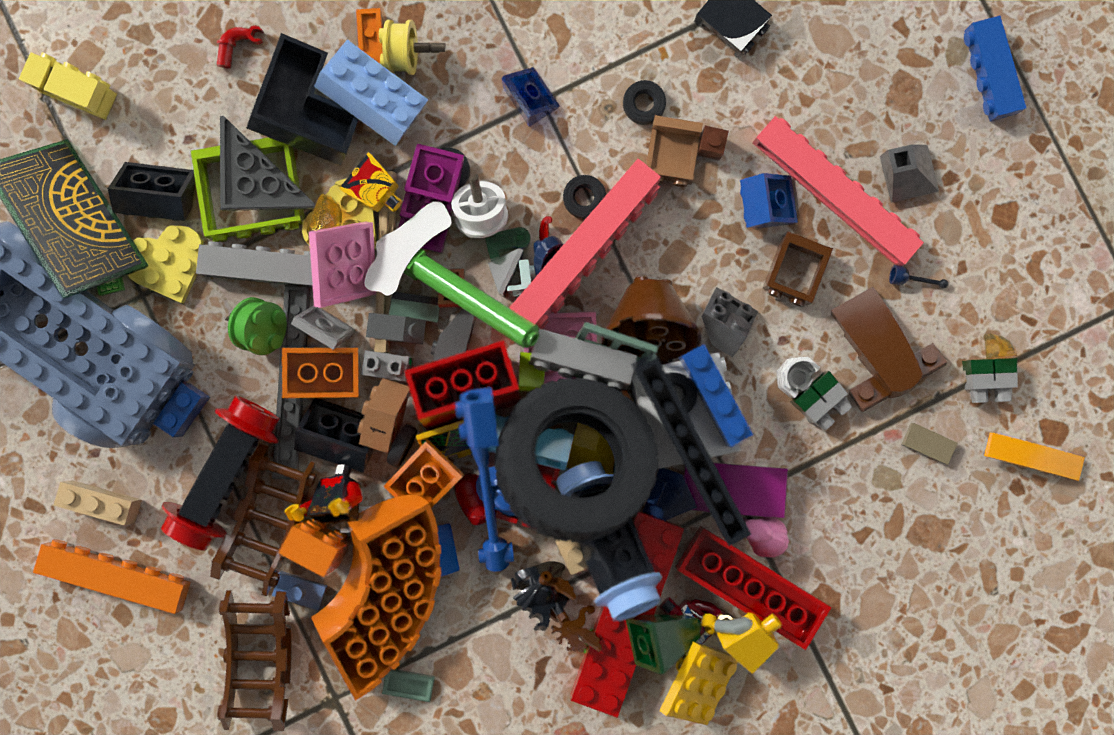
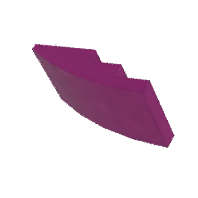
[398,143,464,254]
[684,463,788,518]

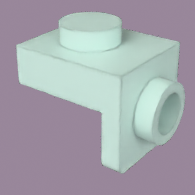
[507,259,535,297]

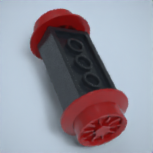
[161,396,280,551]

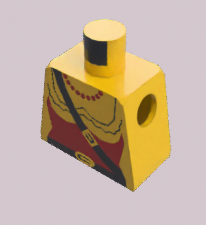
[339,152,402,212]

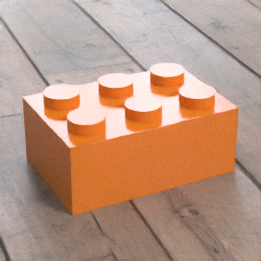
[282,348,359,398]
[279,519,352,577]

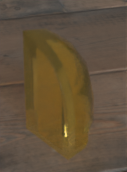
[309,194,342,231]
[984,334,1017,359]

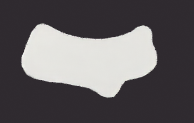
[364,201,451,296]

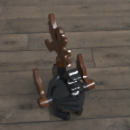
[511,561,602,653]

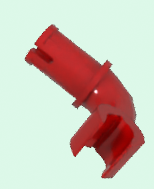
[216,25,264,69]

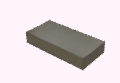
[901,423,958,465]

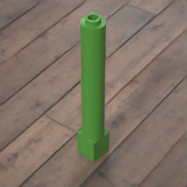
[403,248,539,348]

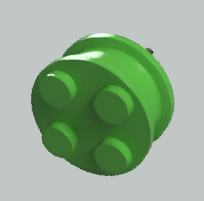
[225,297,287,356]

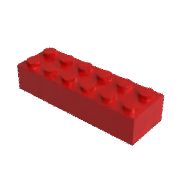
[675,525,831,650]

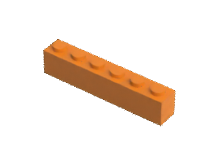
[33,539,191,614]

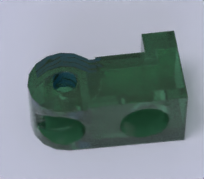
[485,227,531,262]

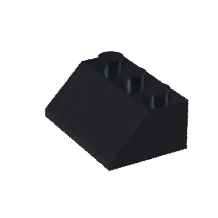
[107,162,196,221]
[294,398,374,473]

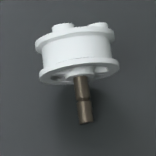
[452,174,508,238]

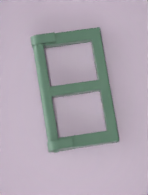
[575,322,658,361]

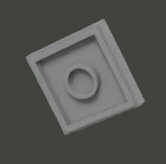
[291,305,355,350]

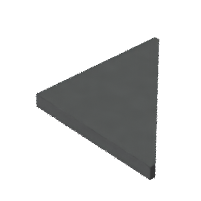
[220,116,317,211]

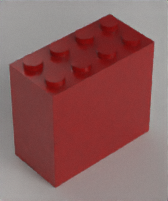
[404,340,521,431]

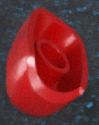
[454,473,497,525]

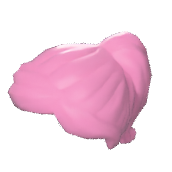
[743,517,789,558]

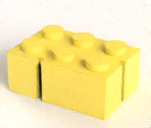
[19,52,117,120]

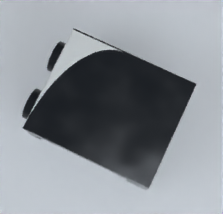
[694,0,772,58]

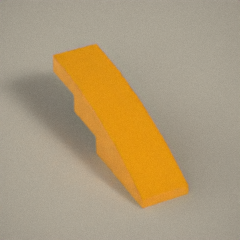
[984,432,1085,481]

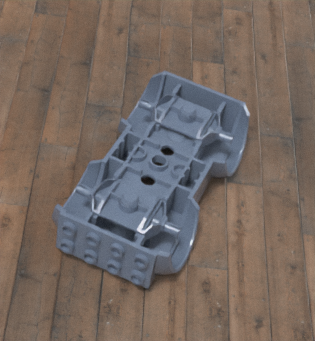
[0,221,195,448]

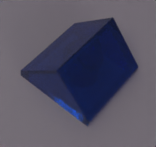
[501,67,560,127]

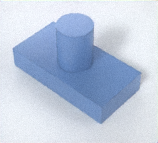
[272,571,327,610]

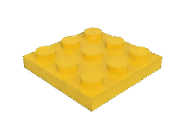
[659,642,738,725]

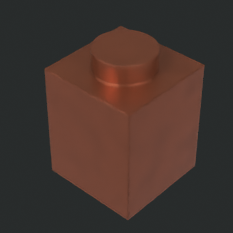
[697,125,729,161]

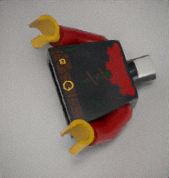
[285,465,363,525]

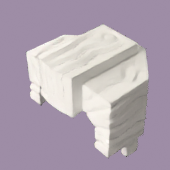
[777,357,820,398]

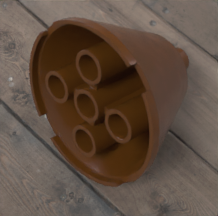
[601,276,702,365]

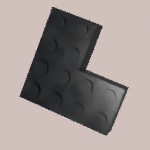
[246,33,358,166]

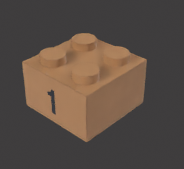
[358,378,410,453]

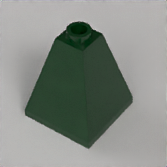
[626,615,702,675]

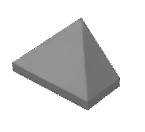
[488,248,524,297]

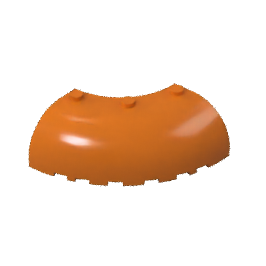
[311,495,441,701]

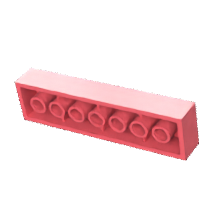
[510,158,661,329]

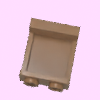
[646,115,703,187]

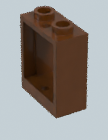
[763,231,833,307]

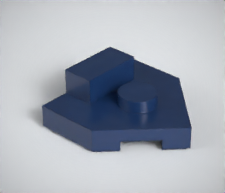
[643,467,698,521]

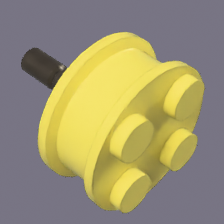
[379,20,446,75]

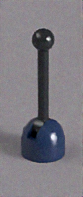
[889,265,949,289]

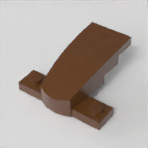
[831,287,947,412]

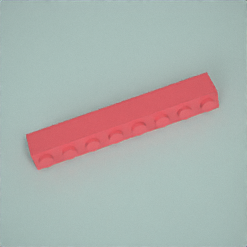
[752,116,924,266]

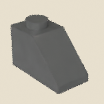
[366,313,426,344]

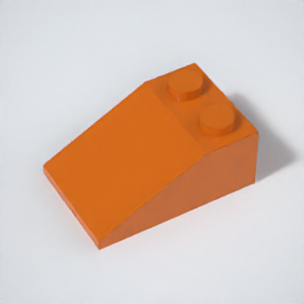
[383,440,464,508]

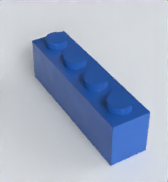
[964,15,1026,122]
[679,344,753,447]

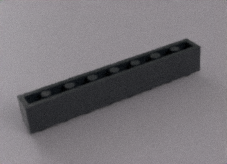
[631,352,752,546]

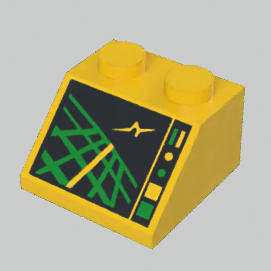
[416,420,472,458]

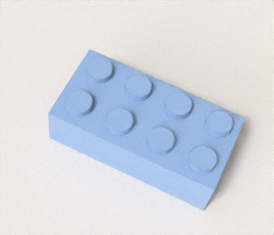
[314,40,428,146]

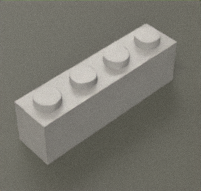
[529,329,637,391]

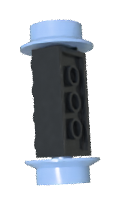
[556,461,662,621]

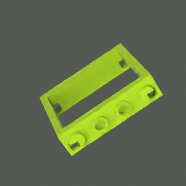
[191,137,305,243]

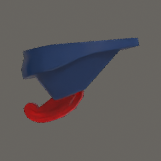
[533,216,564,276]

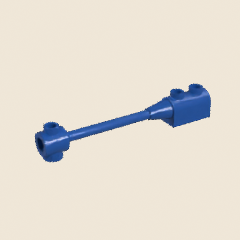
[456,388,514,572]

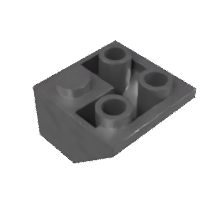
[880,144,939,203]
[701,287,758,357]

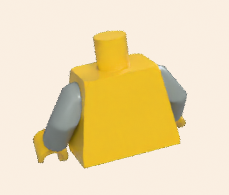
[701,613,782,674]

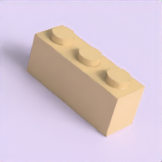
[53,480,142,526]

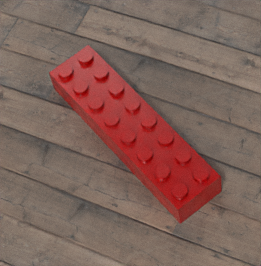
[570,511,684,718]

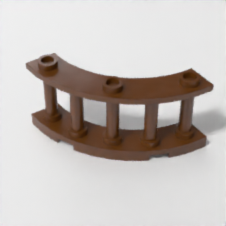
[210,444,317,596]
[217,590,292,731]

